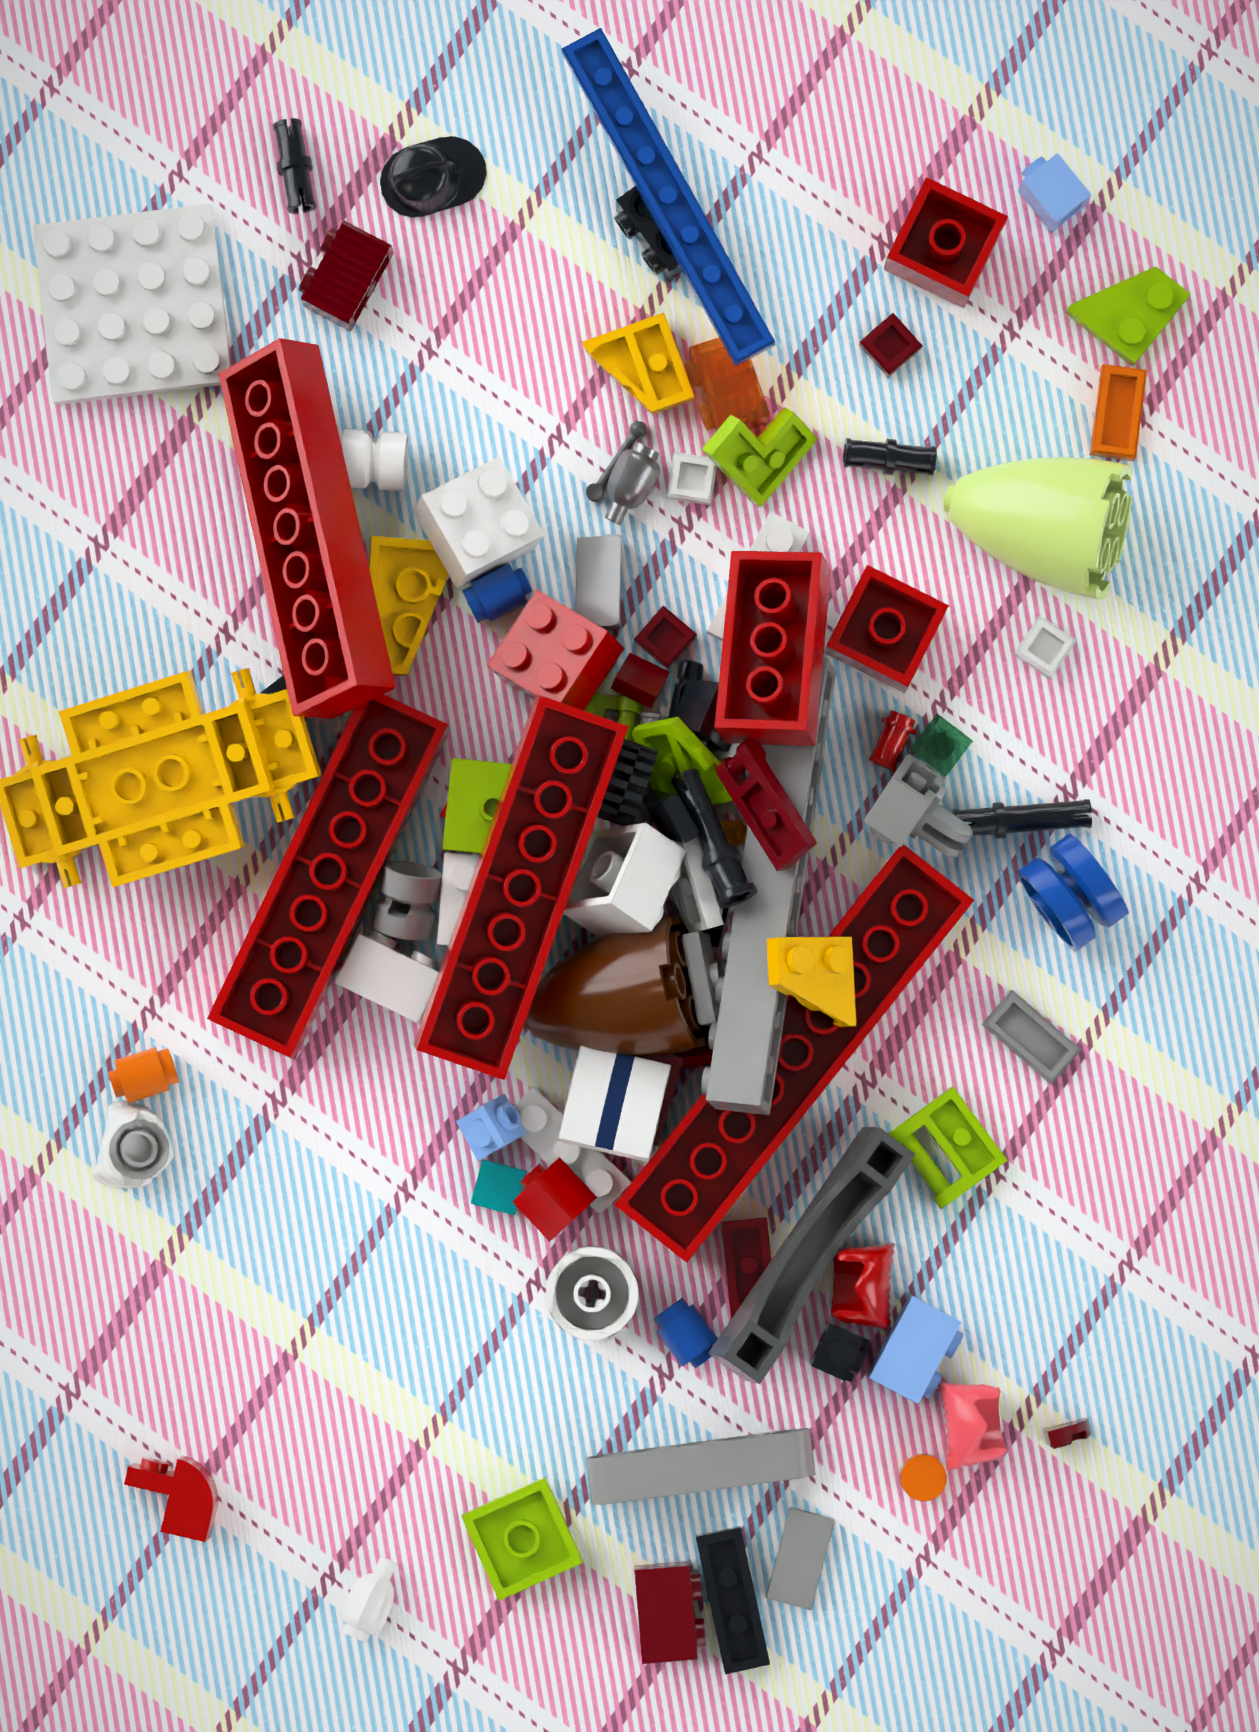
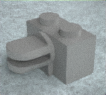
[863,754,973,857]

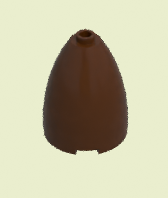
[523,915,709,1057]

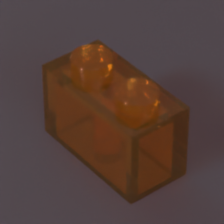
[683,337,770,433]

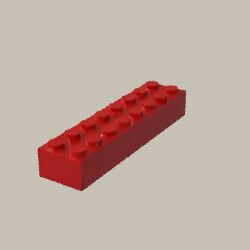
[218,338,396,719]
[207,694,451,1059]
[413,695,629,1080]

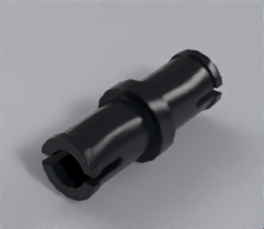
[273,118,316,214]
[843,438,937,476]

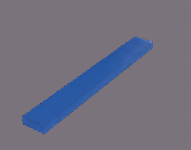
[561,28,776,367]

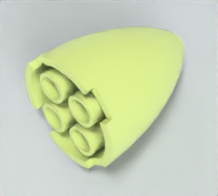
[944,457,1133,600]

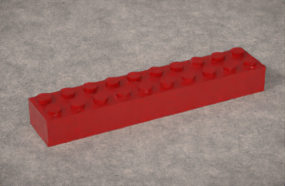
[614,844,974,1263]

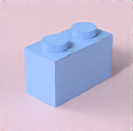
[867,1294,964,1404]

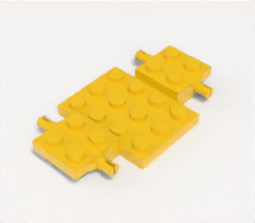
[0,668,322,889]

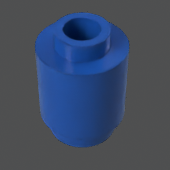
[462,563,533,623]
[653,1297,718,1368]

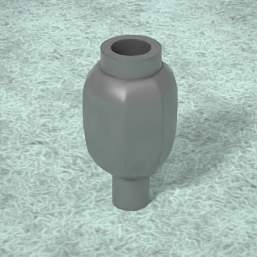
[604,442,660,525]

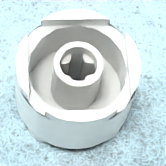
[545,1246,639,1341]

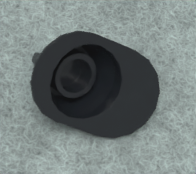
[380,136,487,218]

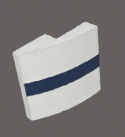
[558,1046,671,1162]

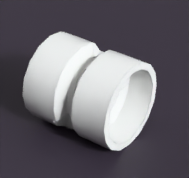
[341,429,409,492]

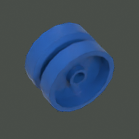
[1016,833,1129,952]

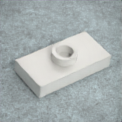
[682,931,725,1027]

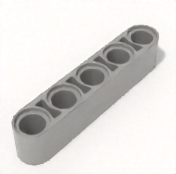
[586,1428,816,1505]

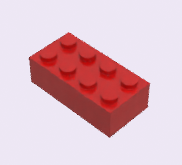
[715,551,831,746]

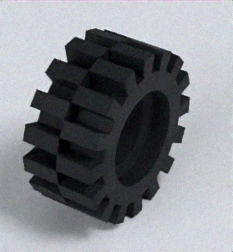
[597,739,658,826]

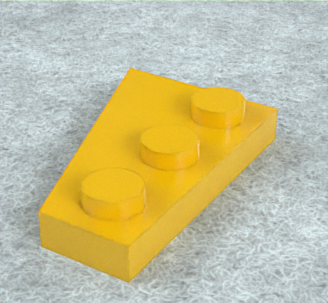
[368,536,449,677]

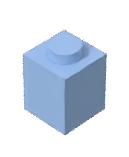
[1018,153,1091,233]

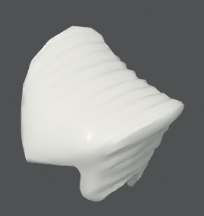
[93,1100,174,1189]

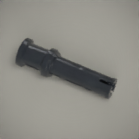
[671,769,758,908]

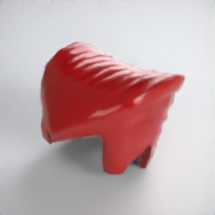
[830,1242,895,1331]

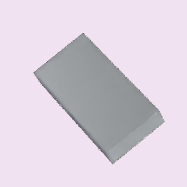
[981,990,1081,1084]
[766,1507,835,1610]

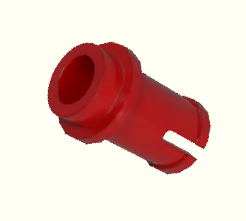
[868,710,916,771]

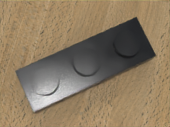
[695,1526,770,1675]

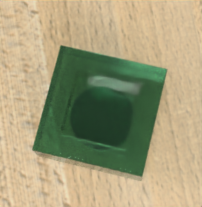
[909,713,973,777]

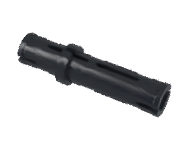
[952,799,1092,839]

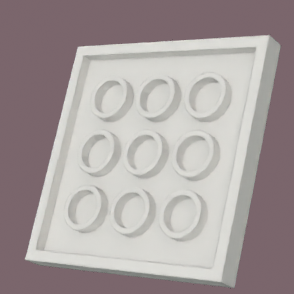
[32,204,232,405]

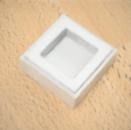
[666,452,717,506]
[1013,615,1077,679]

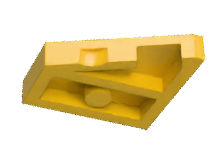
[582,312,695,415]
[767,937,856,1027]

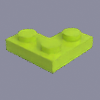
[701,407,818,508]

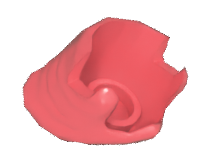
[938,1381,1007,1470]

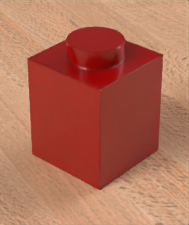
[512,1157,597,1242]

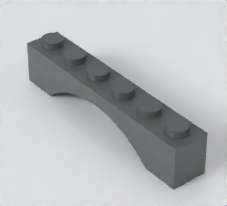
[708,1127,915,1384]

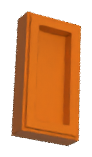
[1089,364,1147,461]

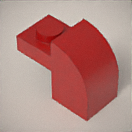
[124,1455,218,1542]

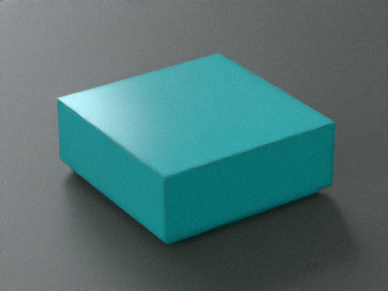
[470,1159,527,1215]

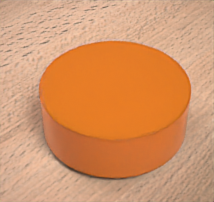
[900,1454,947,1501]

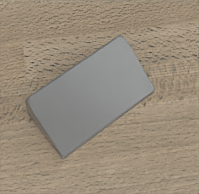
[575,535,622,630]

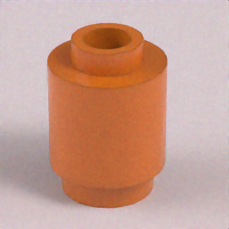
[108,1047,179,1104]

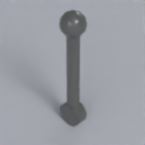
[586,421,647,502]

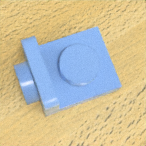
[456,1094,527,1161]

